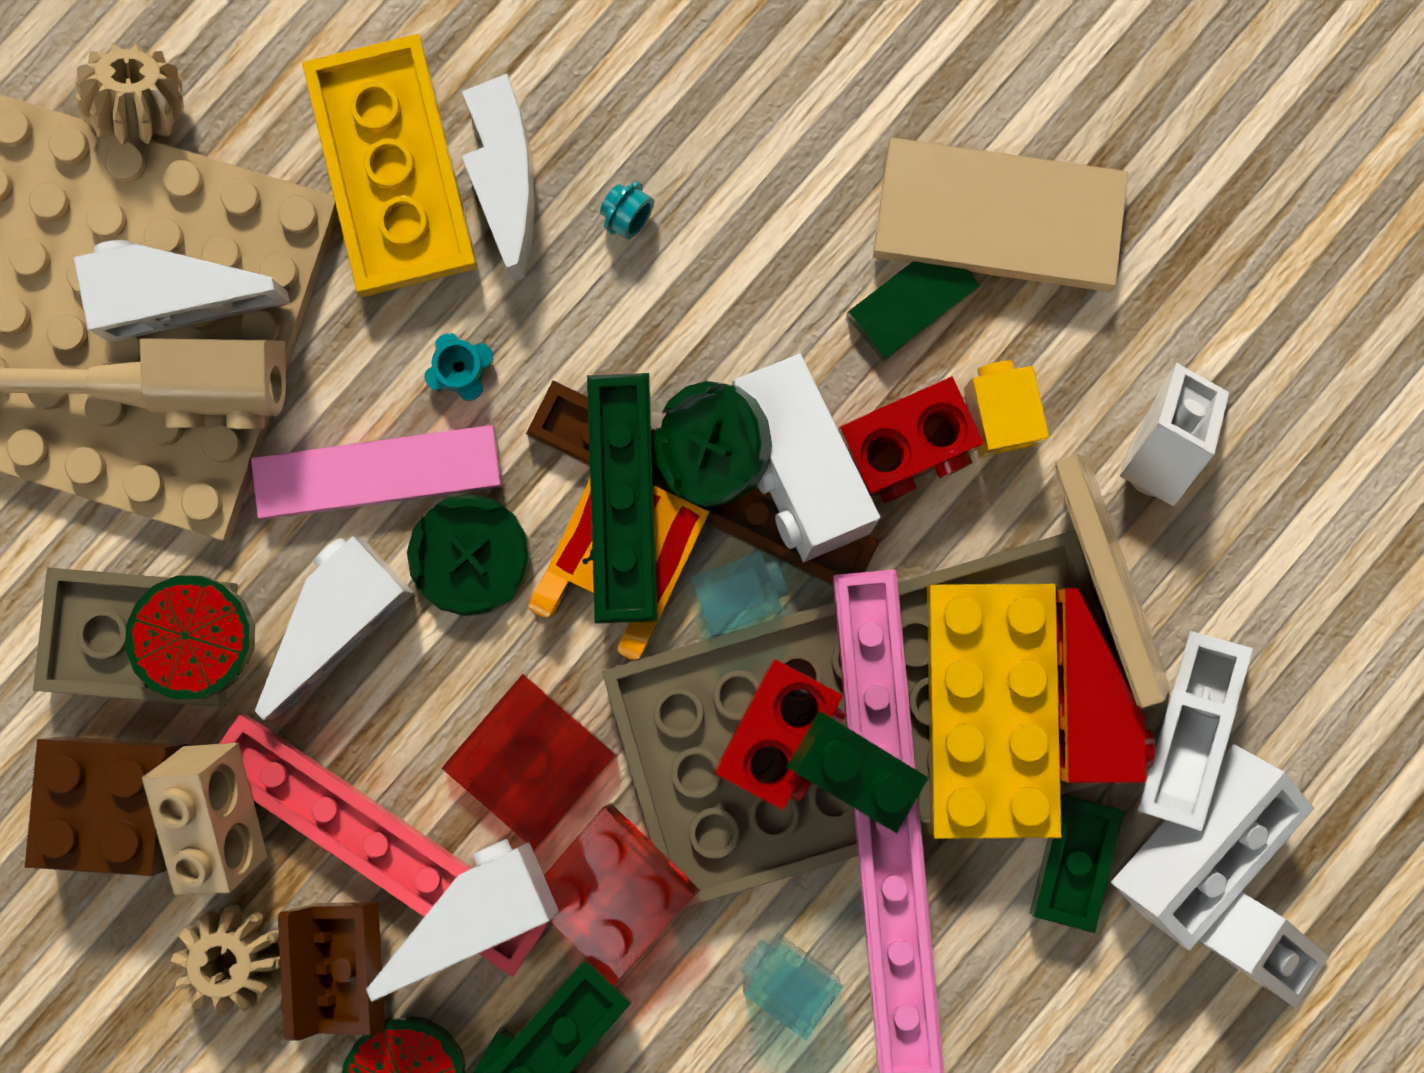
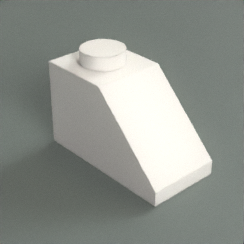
[1120,363,1230,507]
[1199,892,1329,1008]

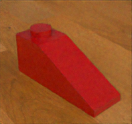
[1056,588,1155,783]

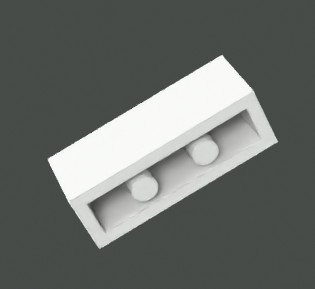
[732,353,881,563]
[1111,744,1314,951]

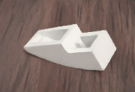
[462,74,535,282]
[1138,631,1253,831]

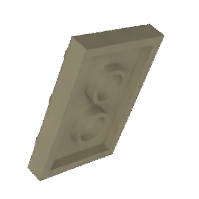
[33,567,238,706]

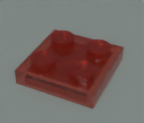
[441,674,617,850]
[544,803,701,985]

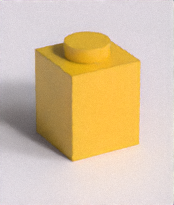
[964,360,1050,458]

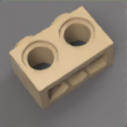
[142,743,268,895]

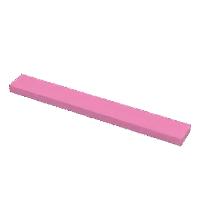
[832,570,944,1073]

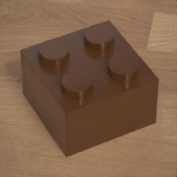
[24,736,188,876]

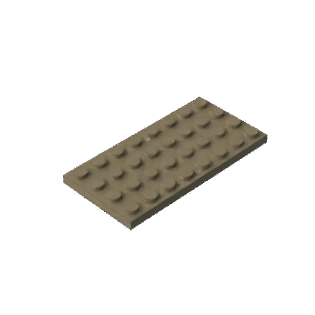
[602,530,1149,912]

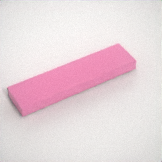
[251,425,503,520]

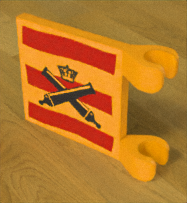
[528,479,710,660]

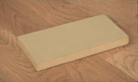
[872,137,1128,292]
[1053,454,1170,708]

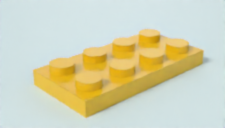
[302,33,479,297]
[927,584,1061,838]

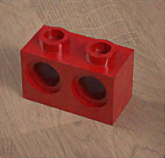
[838,376,984,504]
[715,659,846,810]

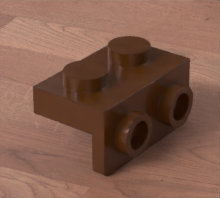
[278,902,386,1041]

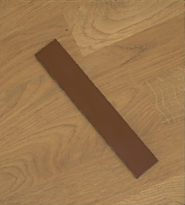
[526,380,880,586]

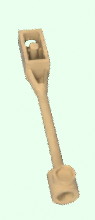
[0,339,286,429]

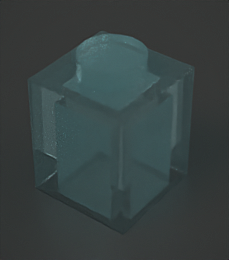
[690,551,789,637]
[740,932,843,1040]

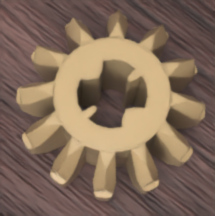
[75,42,184,146]
[170,905,280,1016]

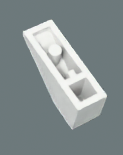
[73,240,290,343]
[255,536,414,720]
[366,839,559,1002]

